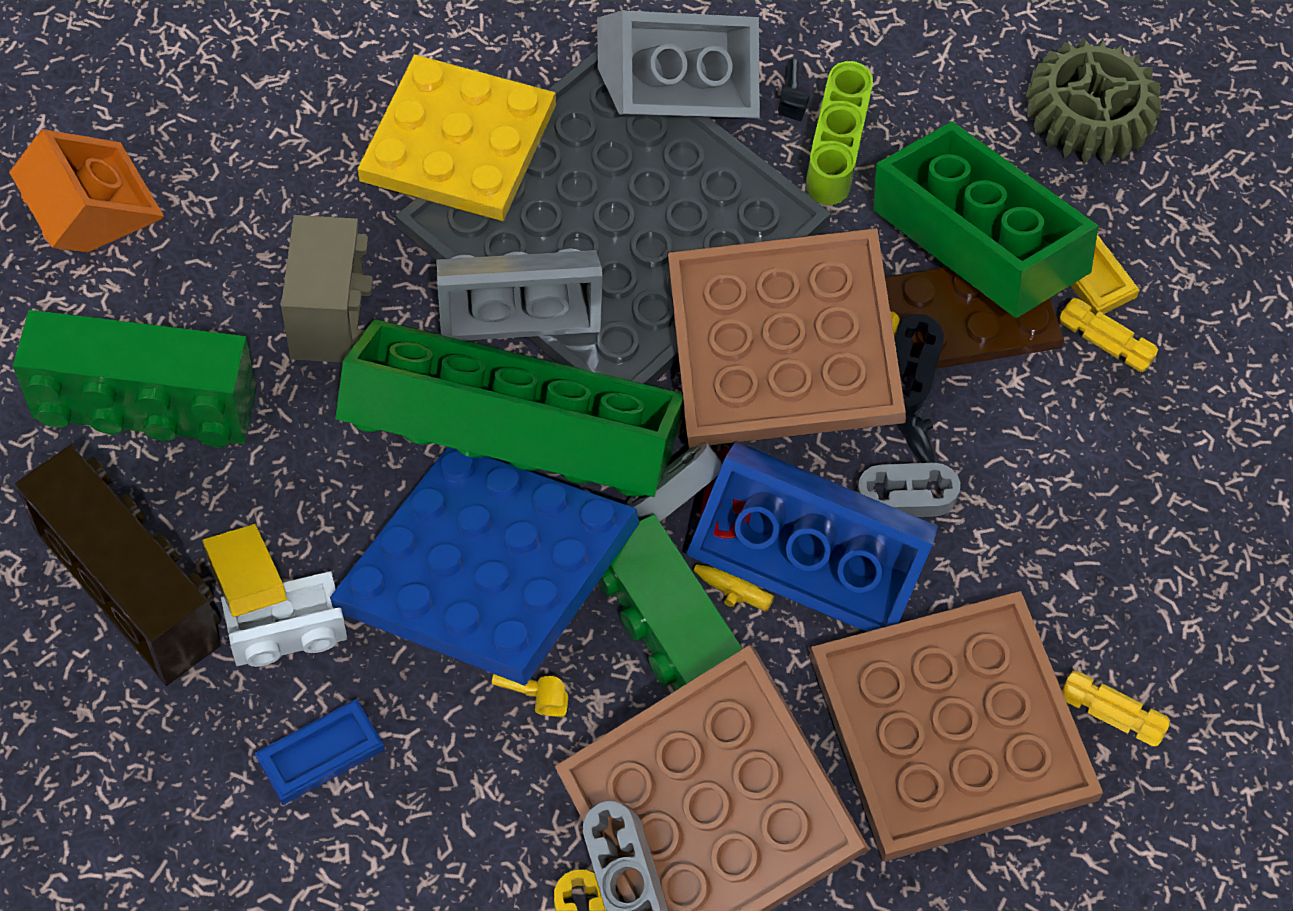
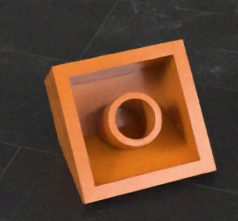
[9,129,164,252]

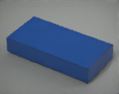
[255,699,385,805]

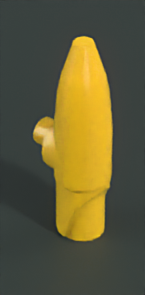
[693,564,775,612]

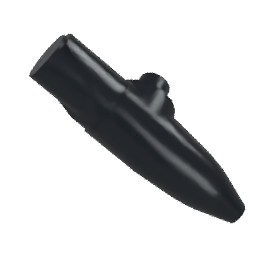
[899,397,935,463]

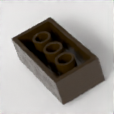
[15,444,221,686]

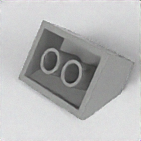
[597,10,760,119]
[436,249,603,341]

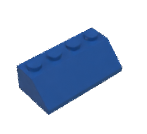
[686,441,938,632]

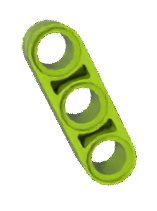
[806,61,873,205]

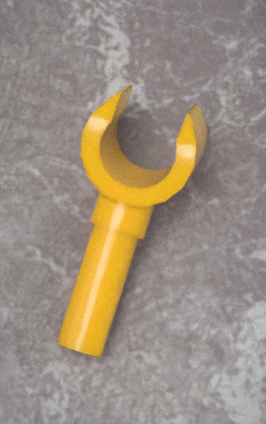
[492,674,568,717]

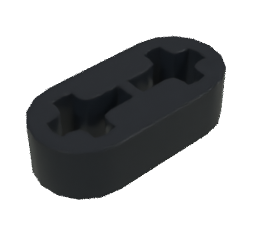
[894,314,944,415]

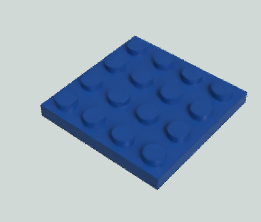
[330,447,639,686]

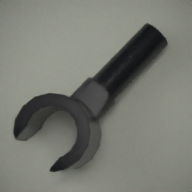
[778,59,810,121]

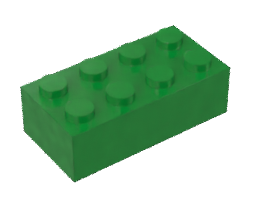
[873,121,1099,318]
[13,310,257,447]

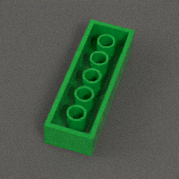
[335,319,683,497]

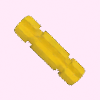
[1059,298,1158,372]
[1062,671,1170,746]

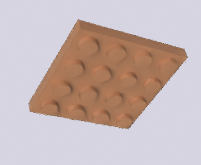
[668,228,906,448]
[809,591,1103,862]
[554,645,870,911]

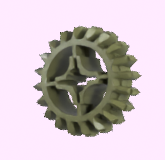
[1026,38,1162,165]

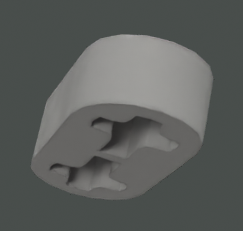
[626,442,723,522]
[857,463,961,517]

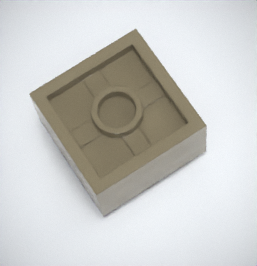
[281,215,373,362]

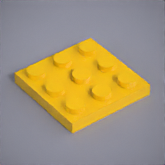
[357,54,556,222]

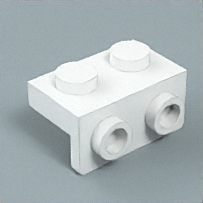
[221,571,347,667]

